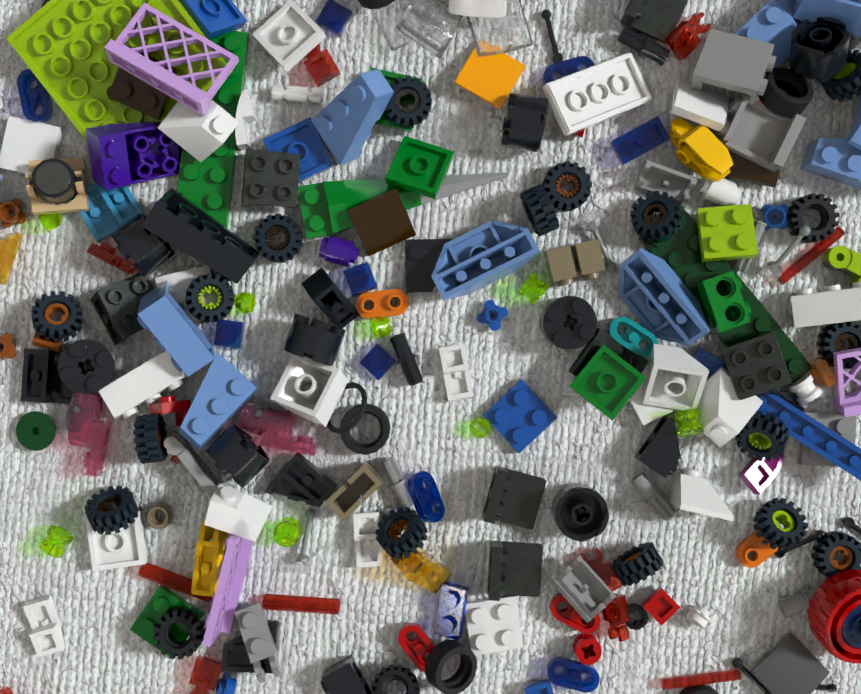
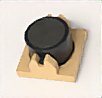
[25,157,89,215]

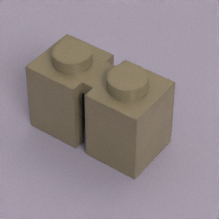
[544,239,606,287]
[325,461,384,521]

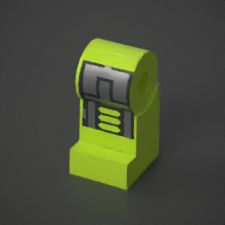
[821,246,861,286]

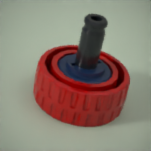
[808,569,861,664]

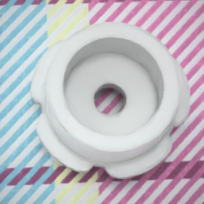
[686,605,712,629]

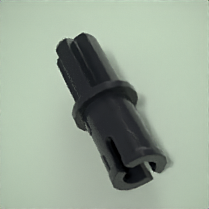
[618,27,671,66]
[390,333,423,386]

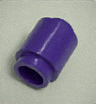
[319,236,359,268]

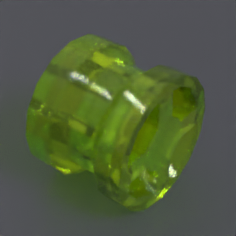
[517,272,550,305]
[673,409,704,437]
[273,517,302,547]
[38,525,73,558]

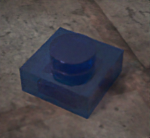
[316,0,352,37]
[343,262,378,297]
[214,319,245,348]
[359,343,396,380]

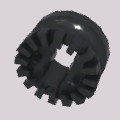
[622,604,648,630]

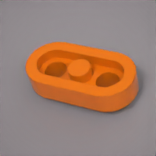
[356,289,409,319]
[735,529,778,568]

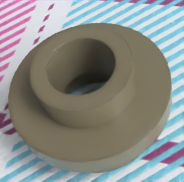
[146,502,174,529]

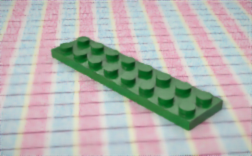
[177,31,249,229]

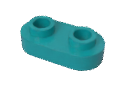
[608,317,658,358]

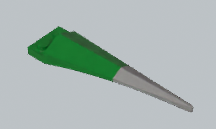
[298,172,509,240]

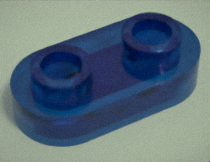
[543,56,595,85]
[17,69,53,123]
[407,471,445,523]
[547,657,600,693]

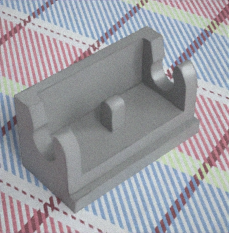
[633,160,698,206]
[551,555,616,623]

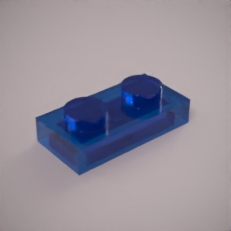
[610,116,670,166]
[434,581,469,641]

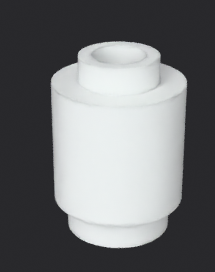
[699,178,742,206]

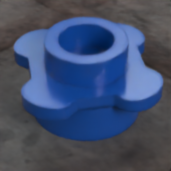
[761,204,789,230]
[477,300,508,331]
[216,672,236,694]

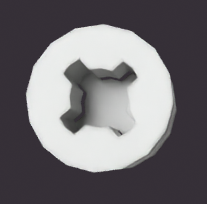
[788,373,823,405]

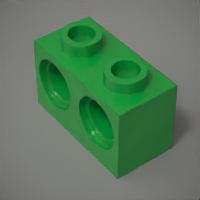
[696,271,751,333]

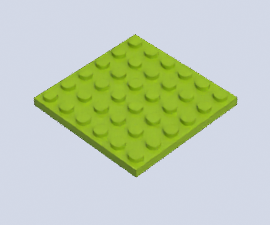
[6,0,233,141]

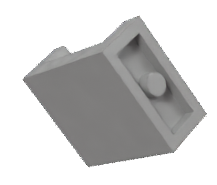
[691,28,777,104]
[717,94,807,172]

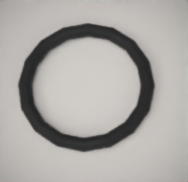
[327,382,367,434]

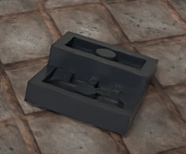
[21,348,83,404]

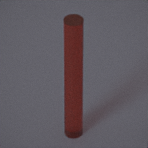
[777,227,845,285]
[661,669,741,690]

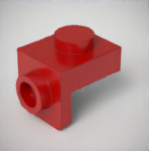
[149,396,191,426]

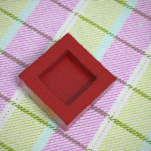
[641,586,680,626]

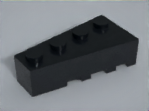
[140,188,259,284]

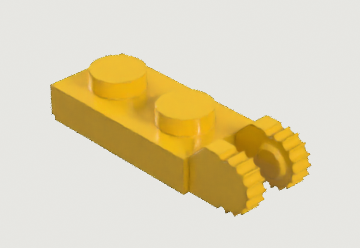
[191,520,227,597]

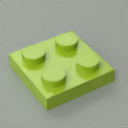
[695,204,758,262]

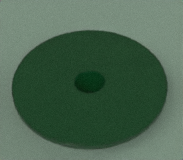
[16,411,56,451]

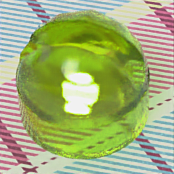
[38,213,62,232]
[234,292,256,314]
[371,316,393,338]
[469,417,491,438]

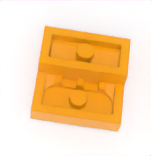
[454,40,526,110]

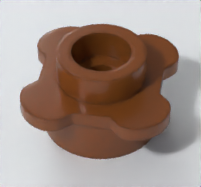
[0,198,27,228]
[0,333,16,359]

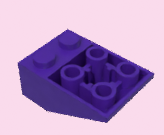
[85,122,180,190]

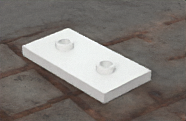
[542,52,653,137]

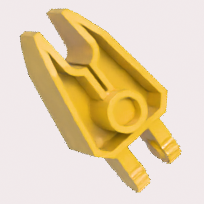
[668,118,733,182]

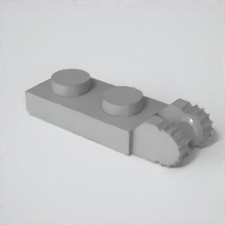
[163,430,221,498]
[234,602,282,683]

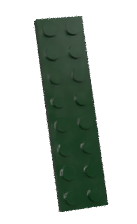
[638,204,813,396]

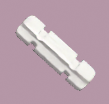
[271,84,324,104]

